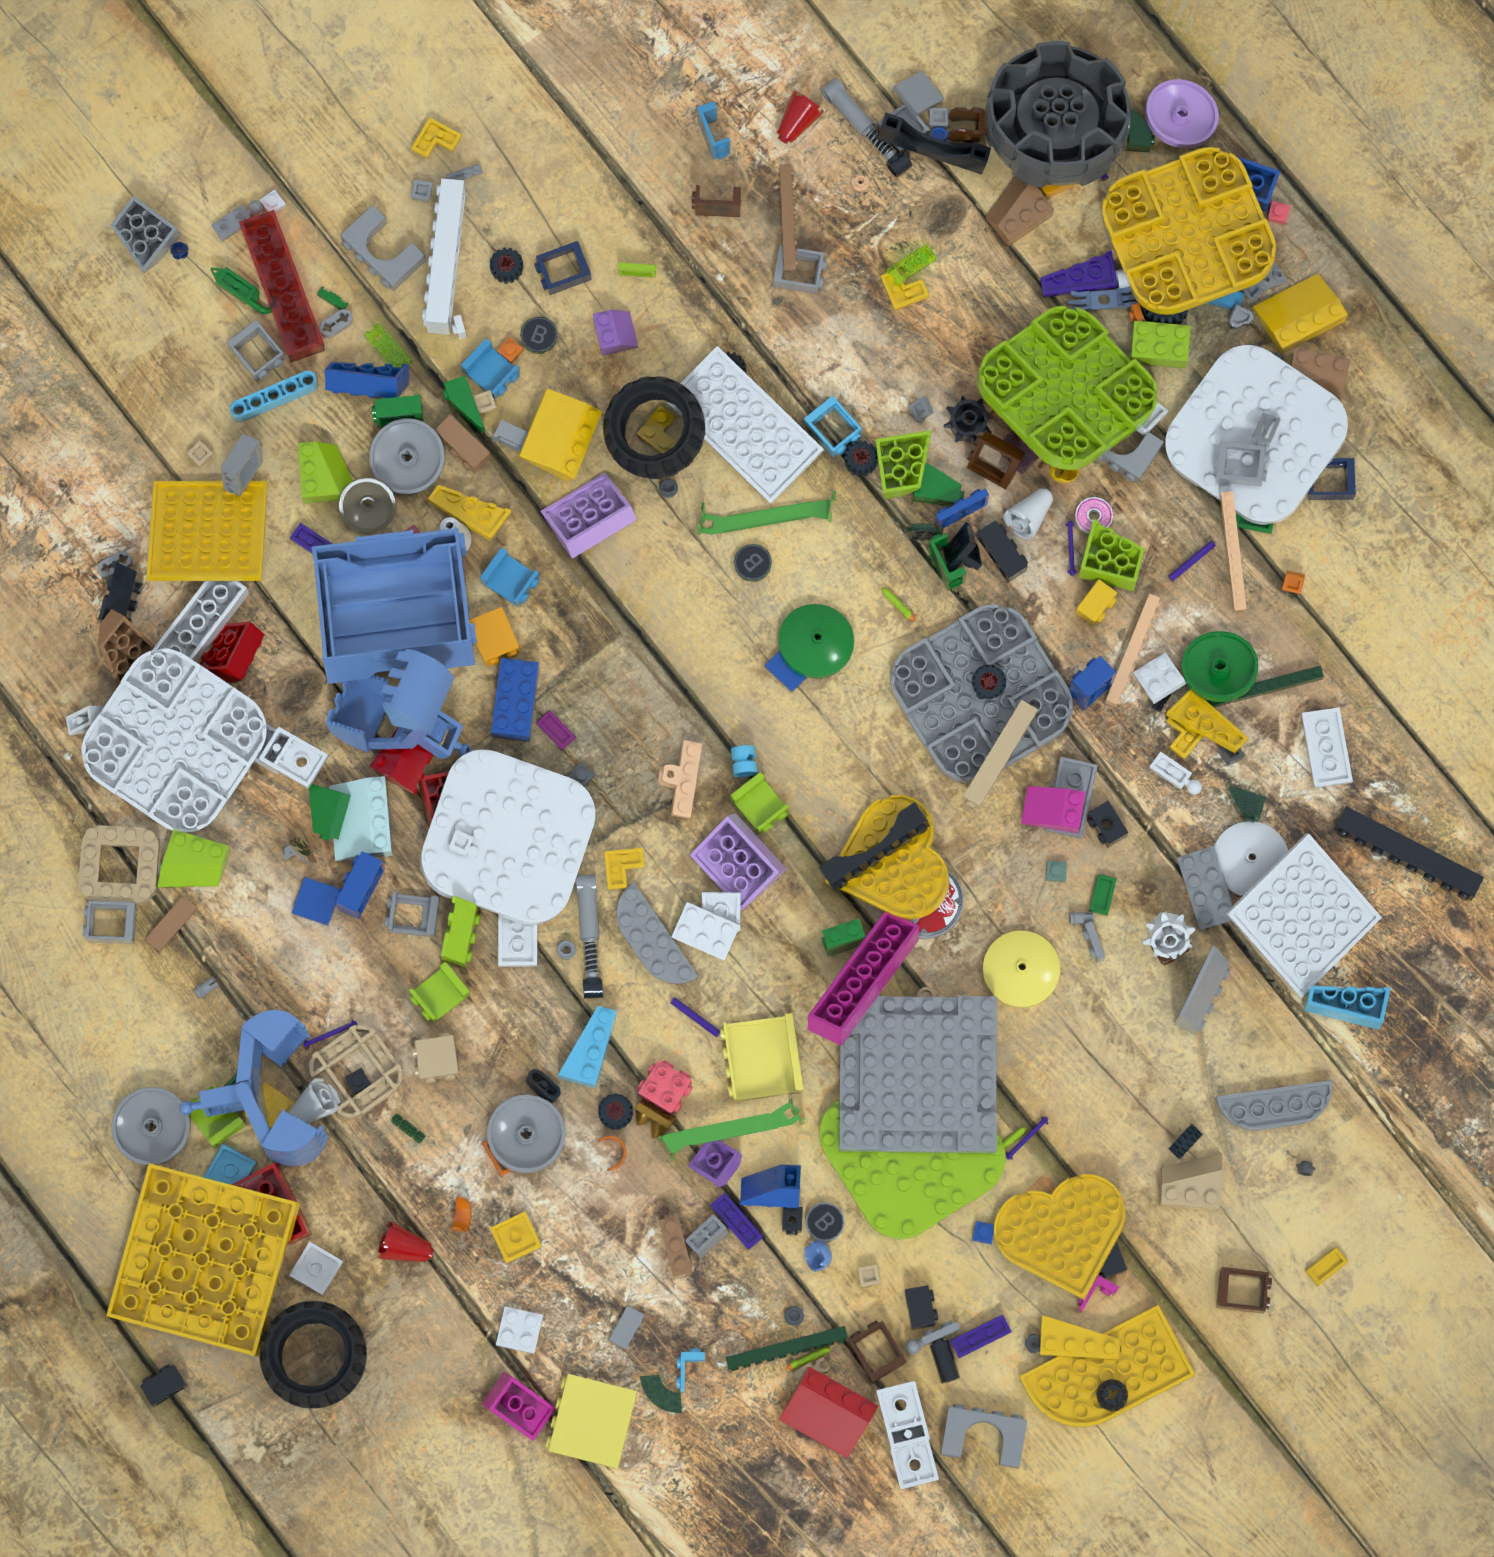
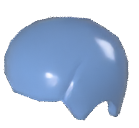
[805,1240,832,1272]

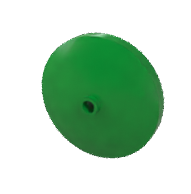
[778,604,854,679]
[1182,631,1259,702]

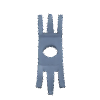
[1068,287,1138,311]

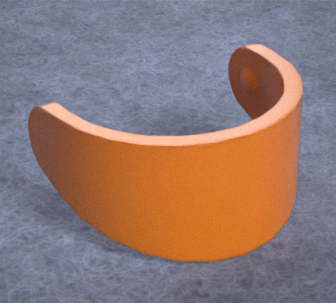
[598,1136,627,1171]
[451,1197,471,1232]

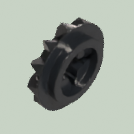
[1096,1379,1128,1411]

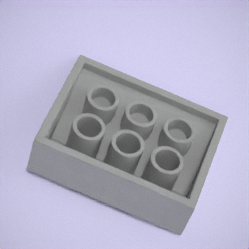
[1174,946,1231,1035]

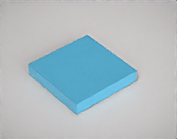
[203,1144,257,1185]

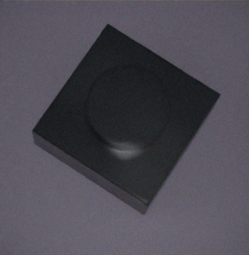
[345,1068,371,1095]

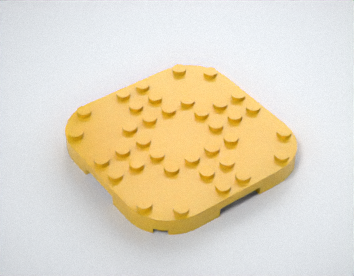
[1102,147,1276,315]

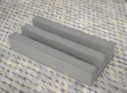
[1251,413,1281,448]

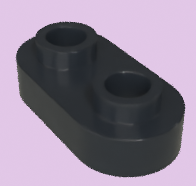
[526,1069,561,1103]

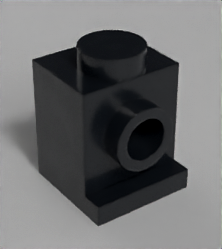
[782,1207,803,1236]

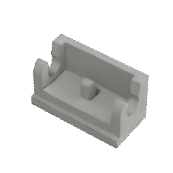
[684,1214,729,1260]

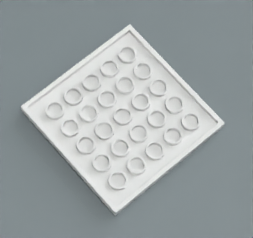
[1225,833,1382,998]

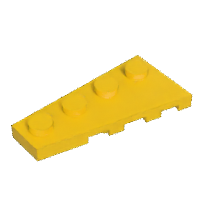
[427,485,512,541]
[1166,690,1249,753]
[1040,1315,1120,1360]

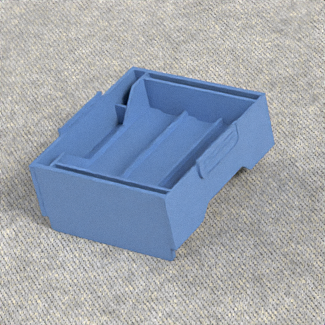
[311,528,477,684]

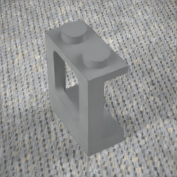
[385,891,440,938]

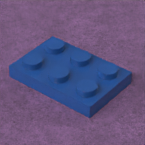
[934,488,989,531]

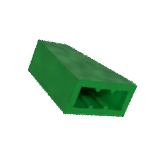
[913,462,965,507]
[309,784,351,841]

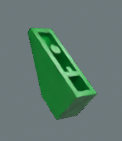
[442,376,485,433]

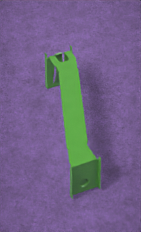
[697,490,836,535]
[658,1098,805,1161]

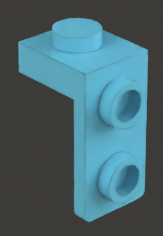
[677,1348,705,1393]

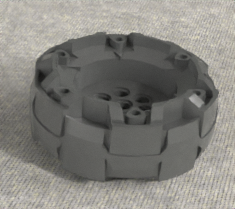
[985,41,1131,188]

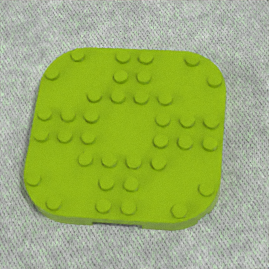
[977,306,1158,470]
[819,1099,1006,1240]

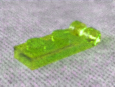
[886,244,938,286]
[364,323,413,367]

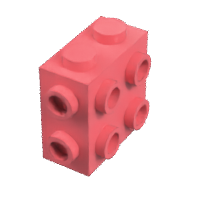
[637,1060,693,1116]

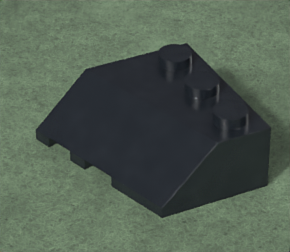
[98,561,143,623]

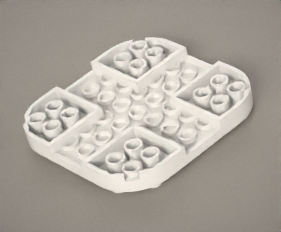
[1165,345,1348,525]
[82,649,267,833]
[420,750,595,925]

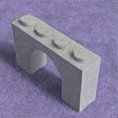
[340,205,426,291]
[1096,432,1164,483]
[941,1404,1027,1469]

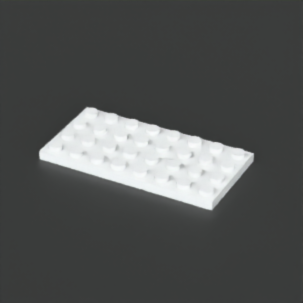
[667,346,824,504]

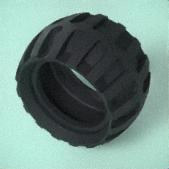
[603,376,706,479]
[259,1301,367,1409]

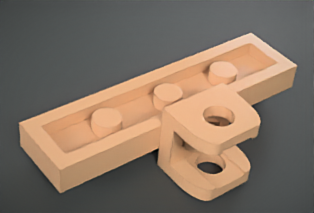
[657,740,702,819]

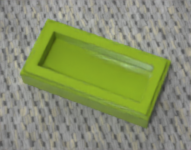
[618,262,656,278]

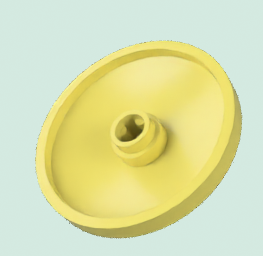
[982,931,1060,1008]

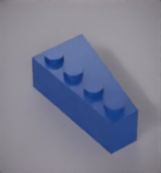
[325,362,409,398]

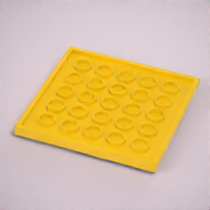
[146,481,268,581]

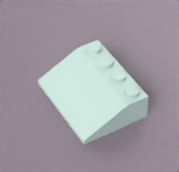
[329,776,393,861]

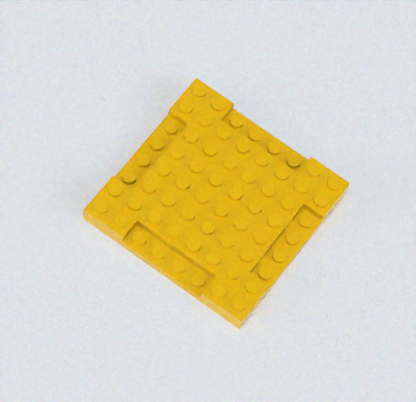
[106,1163,300,1357]

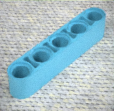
[230,371,318,422]

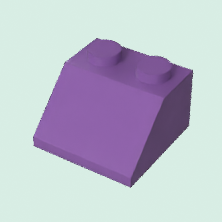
[593,310,638,356]

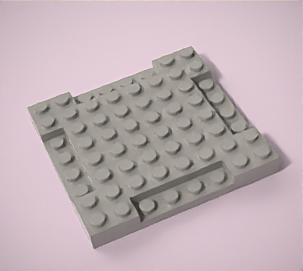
[839,995,997,1154]

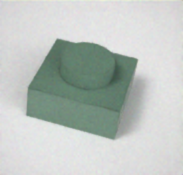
[1046,861,1067,882]

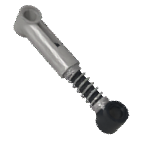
[820,78,912,178]
[576,874,603,999]

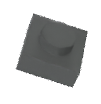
[1217,746,1245,766]
[568,762,595,788]

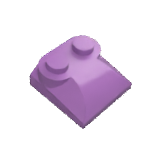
[688,1140,742,1187]

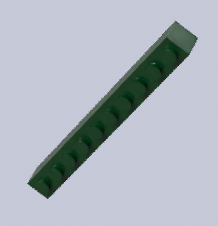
[1205,666,1324,708]
[726,1326,848,1372]

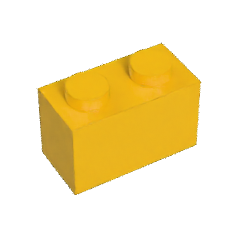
[1075,580,1117,627]

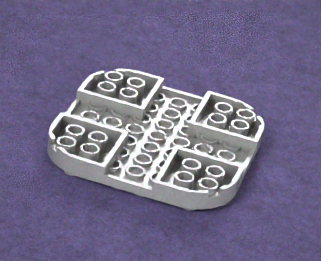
[891,604,1073,784]

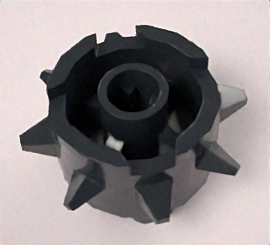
[943,396,994,444]

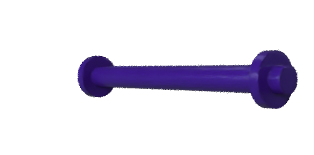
[1065,521,1077,576]
[303,1019,358,1049]
[1005,1116,1049,1160]

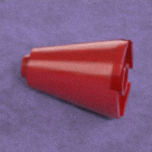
[776,90,824,144]
[377,1221,434,1262]

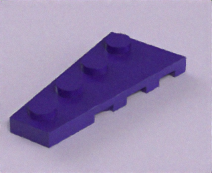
[1040,250,1118,297]

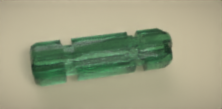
[391,1113,425,1143]

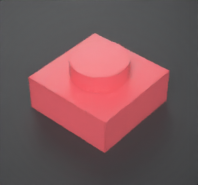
[1267,201,1290,225]

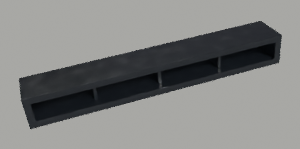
[1334,806,1484,901]

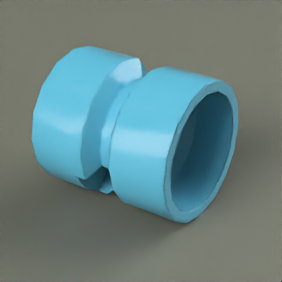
[731,745,758,777]

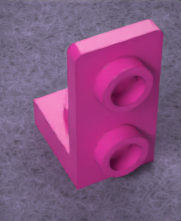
[1077,1275,1119,1312]

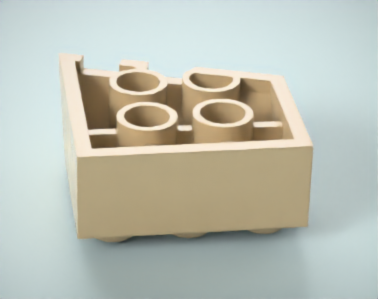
[1159,1153,1222,1212]

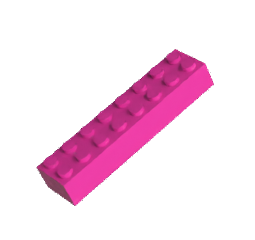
[807,912,920,1046]

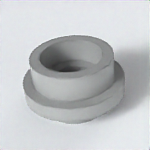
[557,940,576,960]

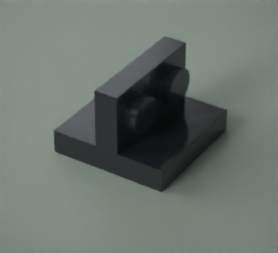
[943,522,982,572]

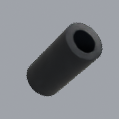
[930,1337,960,1384]

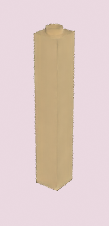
[962,700,1038,810]

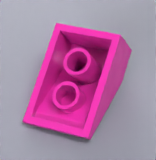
[1021,786,1086,834]
[481,1372,556,1441]

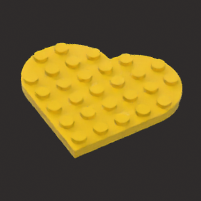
[825,795,950,919]
[994,1174,1126,1301]

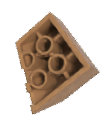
[986,177,1054,247]
[1290,347,1351,401]
[98,609,155,686]

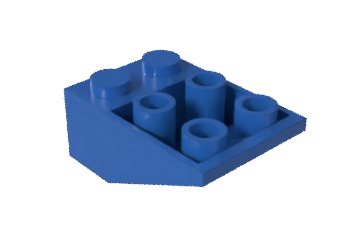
[740,1164,801,1208]

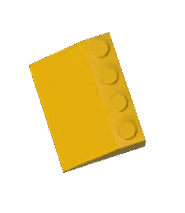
[1252,273,1348,355]
[518,388,602,481]

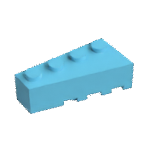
[1304,986,1391,1030]
[558,1006,617,1089]

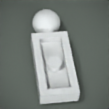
[1149,751,1202,795]

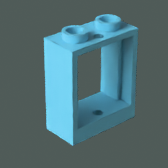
[804,395,862,457]

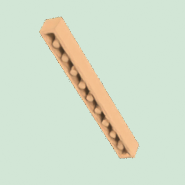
[1220,491,1247,611]
[1105,593,1161,707]

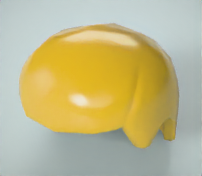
[1049,465,1079,484]

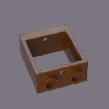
[966,431,1026,490]
[1217,1267,1272,1313]
[848,1320,907,1383]

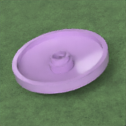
[1145,79,1219,148]

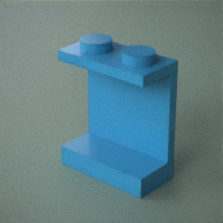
[697,101,730,160]
[461,338,520,399]
[480,547,540,607]

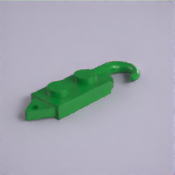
[210,267,277,314]

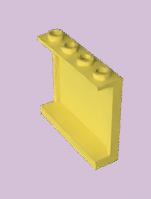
[720,1013,803,1102]
[546,1374,637,1470]

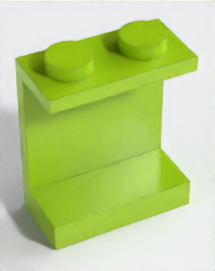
[730,772,789,834]
[409,961,471,1023]
[189,1086,246,1149]

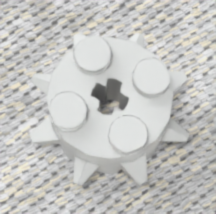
[1143,912,1195,959]

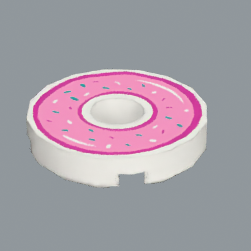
[1075,497,1113,534]

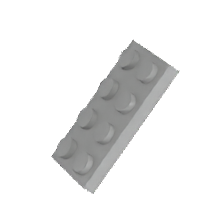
[1177,846,1233,931]

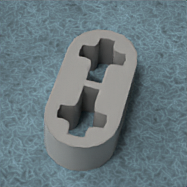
[320,309,353,338]
[98,551,132,579]

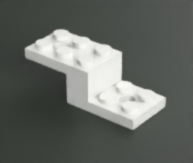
[254,724,329,789]
[876,1381,939,1490]

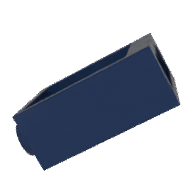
[534,241,592,295]
[1308,458,1356,500]

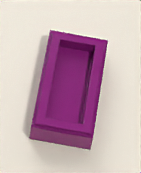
[536,710,576,751]

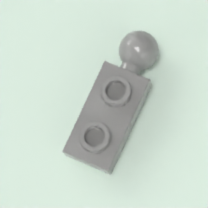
[211,200,263,242]
[906,1321,960,1354]

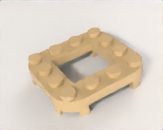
[78,825,160,906]
[309,1025,403,1120]

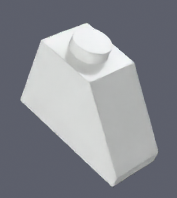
[66,706,105,735]

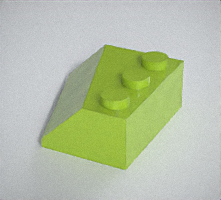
[875,430,932,499]
[298,441,353,504]
[1079,519,1145,591]
[157,829,231,888]
[441,896,481,967]

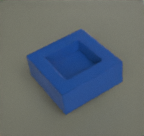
[972,1221,994,1245]

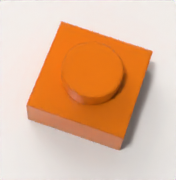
[1128,303,1145,323]
[497,337,524,364]
[1282,570,1305,594]

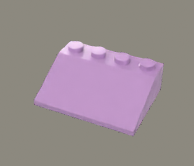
[541,473,637,559]
[690,813,787,911]

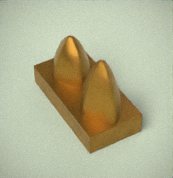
[635,1099,676,1139]

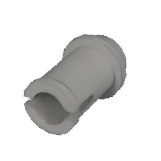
[1069,910,1094,926]
[193,976,219,999]

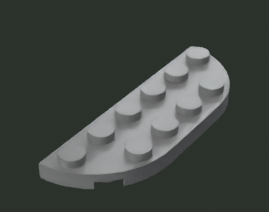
[617,882,698,984]
[1216,1080,1332,1131]

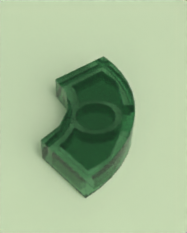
[640,1375,682,1413]

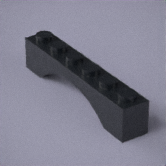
[876,112,991,175]
[819,802,930,891]

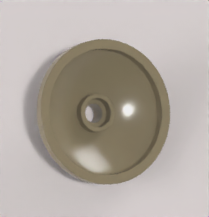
[339,477,396,534]

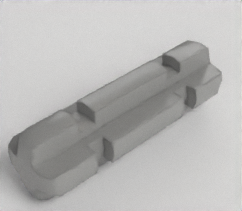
[446,164,482,180]

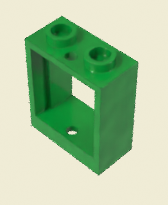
[372,395,424,429]

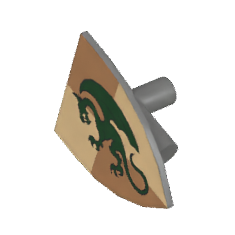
[282,829,317,863]

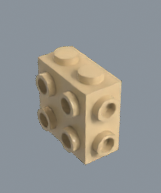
[412,1033,459,1084]

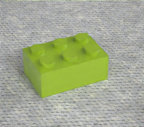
[1130,321,1191,368]

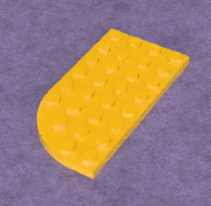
[1019,1305,1195,1427]

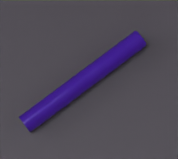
[1168,541,1216,582]
[670,997,720,1038]

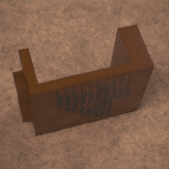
[692,185,741,217]

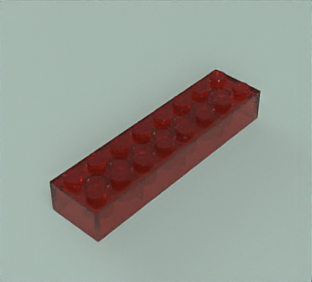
[239,210,325,363]

